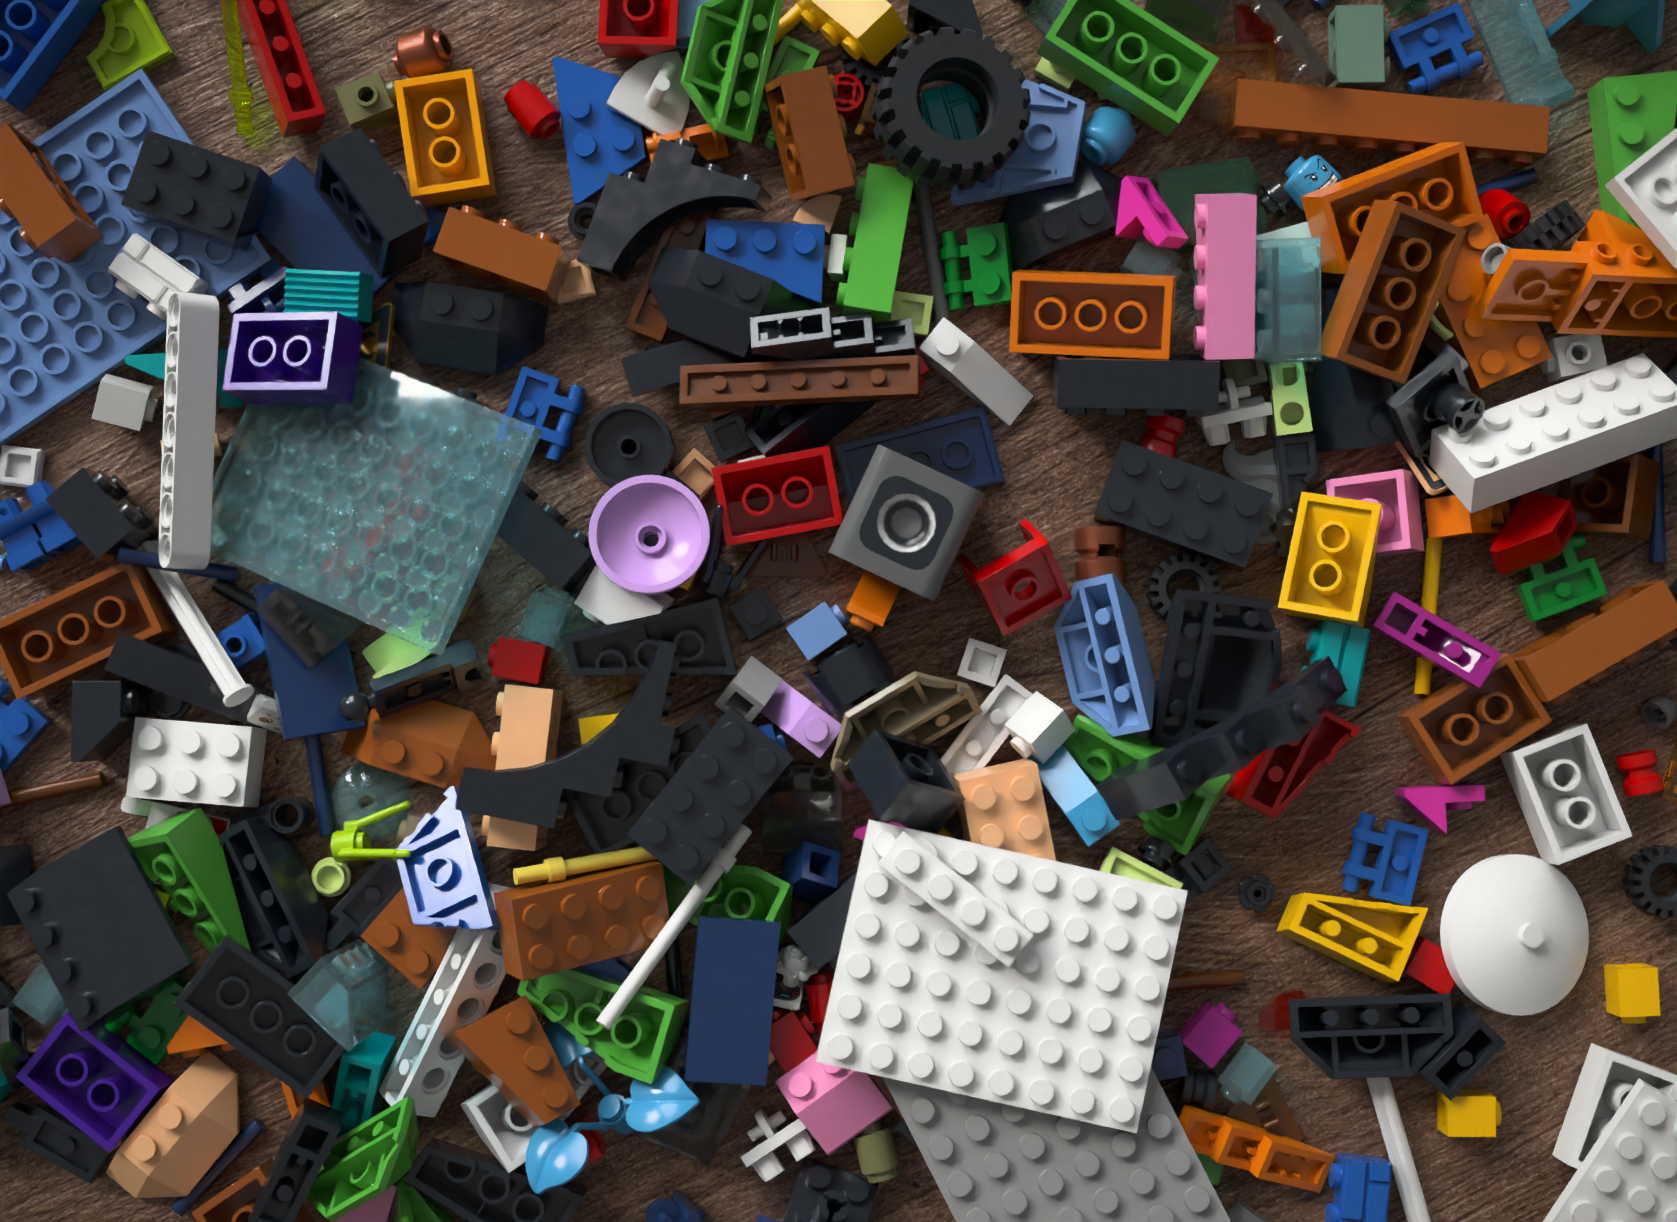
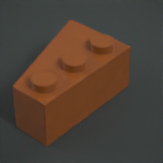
[444,995,581,1127]

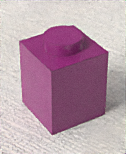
[1179,1001,1243,1068]

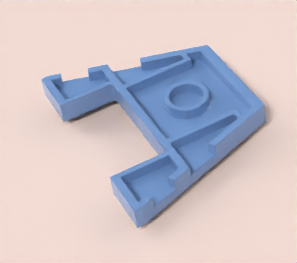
[950,79,1087,206]

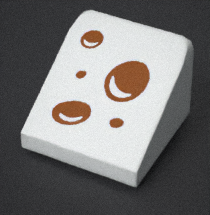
[247,694,282,733]

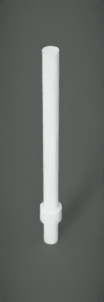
[596,824,752,1030]

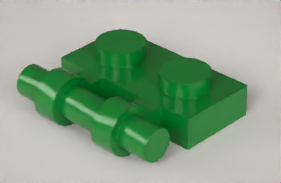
[939,222,1013,311]
[1510,532,1608,622]
[105,976,188,1065]

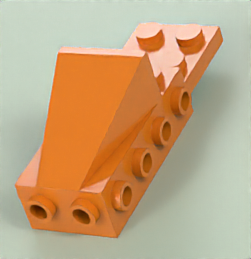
[1475,210,1677,338]

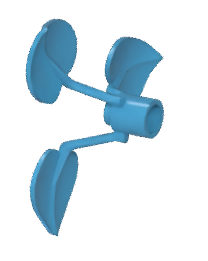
[525,1019,700,1195]

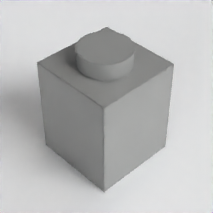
[715,655,783,722]

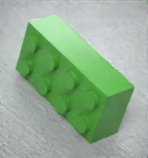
[1037,0,1219,137]

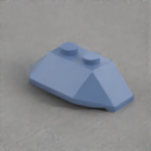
[1054,573,1155,737]

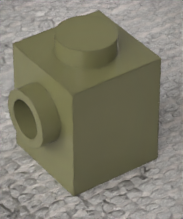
[335,71,399,133]

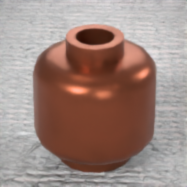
[392,26,454,78]

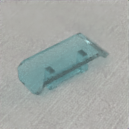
[1466,0,1574,107]

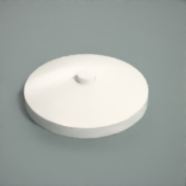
[1440,854,1589,1016]

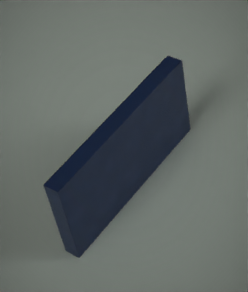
[256,156,404,298]
[834,406,1005,506]
[253,576,365,742]
[684,915,781,1086]

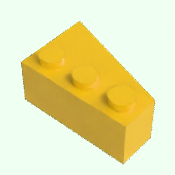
[795,0,909,66]
[1276,892,1428,983]

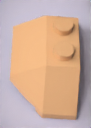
[106,1049,240,1198]

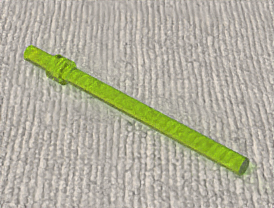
[221,0,254,135]

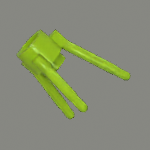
[331,801,411,863]

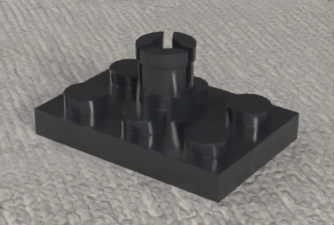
[782,1156,879,1222]

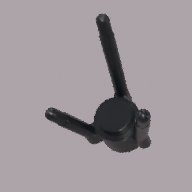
[698,504,768,597]

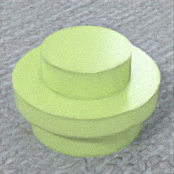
[311,857,352,897]

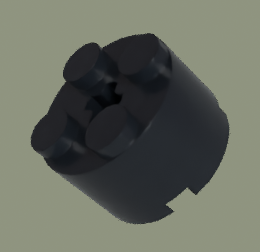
[802,631,894,718]

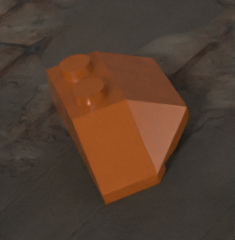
[341,699,497,789]

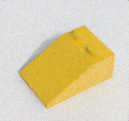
[1278,492,1382,628]

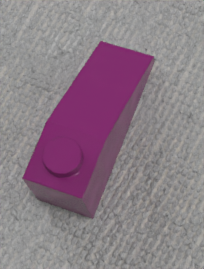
[1371,592,1501,688]

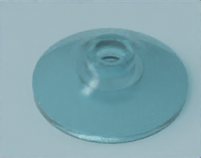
[331,763,410,841]

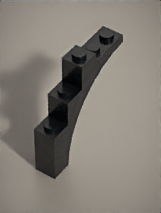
[455,640,681,829]
[1097,656,1348,820]

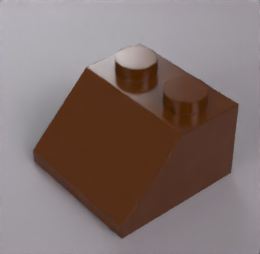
[1558,454,1660,541]

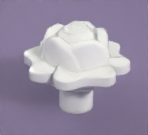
[776,945,818,987]

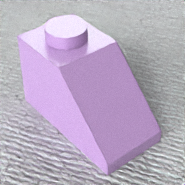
[760,680,842,758]

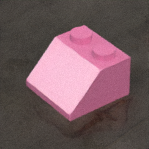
[1326,469,1425,557]
[775,1052,894,1155]

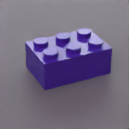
[222,312,363,404]
[16,1012,175,1153]

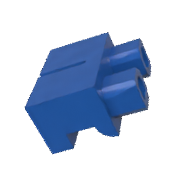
[0,480,83,573]

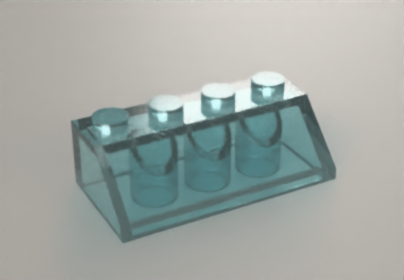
[287,939,389,1052]

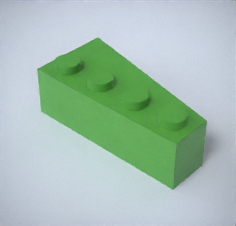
[1587,71,1677,230]
[836,163,915,323]

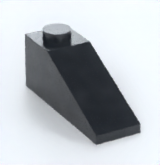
[248,1098,342,1222]

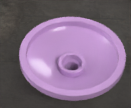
[588,475,710,595]

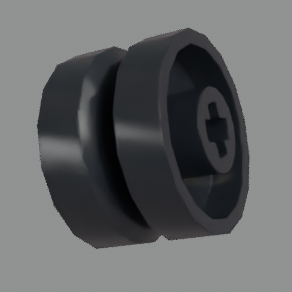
[584,402,676,488]

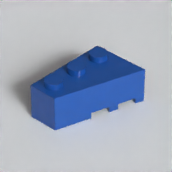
[705,219,825,309]

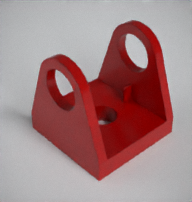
[957,519,1072,637]

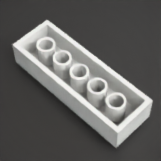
[1429,353,1677,513]

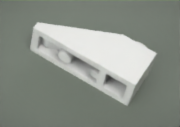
[919,317,1033,427]

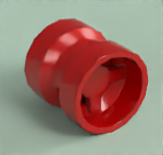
[834,73,864,122]
[1139,415,1186,458]
[1615,749,1665,797]

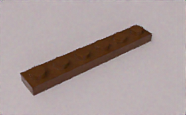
[679,355,920,409]

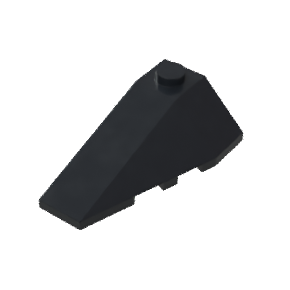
[1309,287,1402,452]

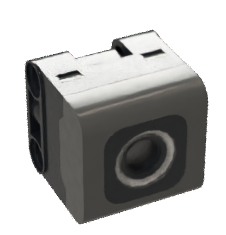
[828,444,985,601]

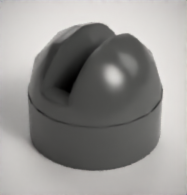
[1641,694,1677,729]

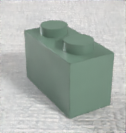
[1328,5,1390,91]

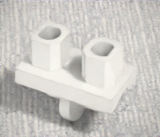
[1194,378,1273,446]
[741,1109,816,1182]

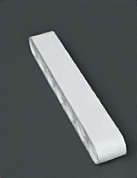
[158,291,219,570]

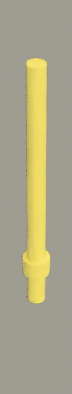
[513,842,746,885]

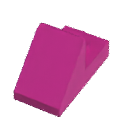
[1116,175,1189,249]
[1395,783,1485,835]

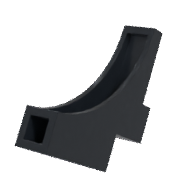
[577,138,773,282]

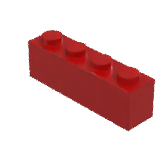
[233,0,326,138]

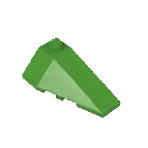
[1064,715,1231,856]
[517,967,690,1085]

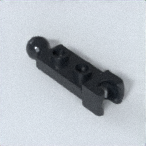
[339,640,484,723]

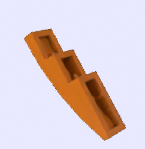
[1178,1105,1335,1193]

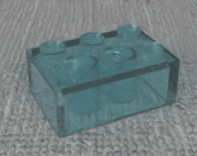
[1254,237,1322,363]

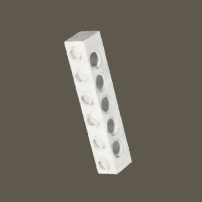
[379,883,513,1117]

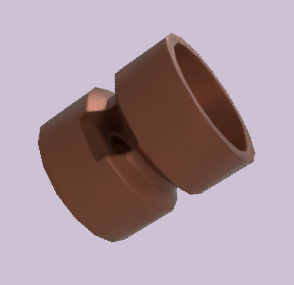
[1074,526,1127,584]

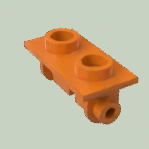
[646,124,729,163]

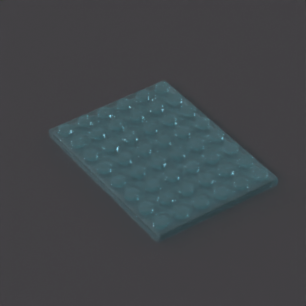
[210,357,542,656]

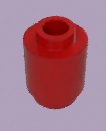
[504,80,561,139]
[1479,189,1531,239]
[805,970,835,1032]

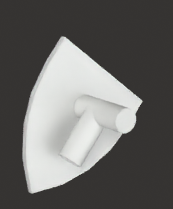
[605,51,690,135]

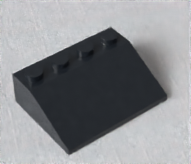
[7,826,195,1032]

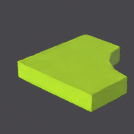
[86,0,176,92]

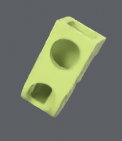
[1268,359,1313,436]

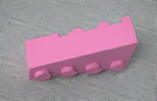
[1193,193,1257,360]

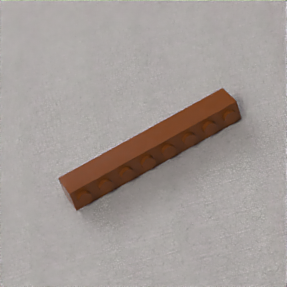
[1227,79,1550,167]

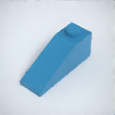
[1021,744,1121,847]

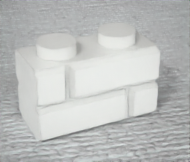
[108,233,209,322]

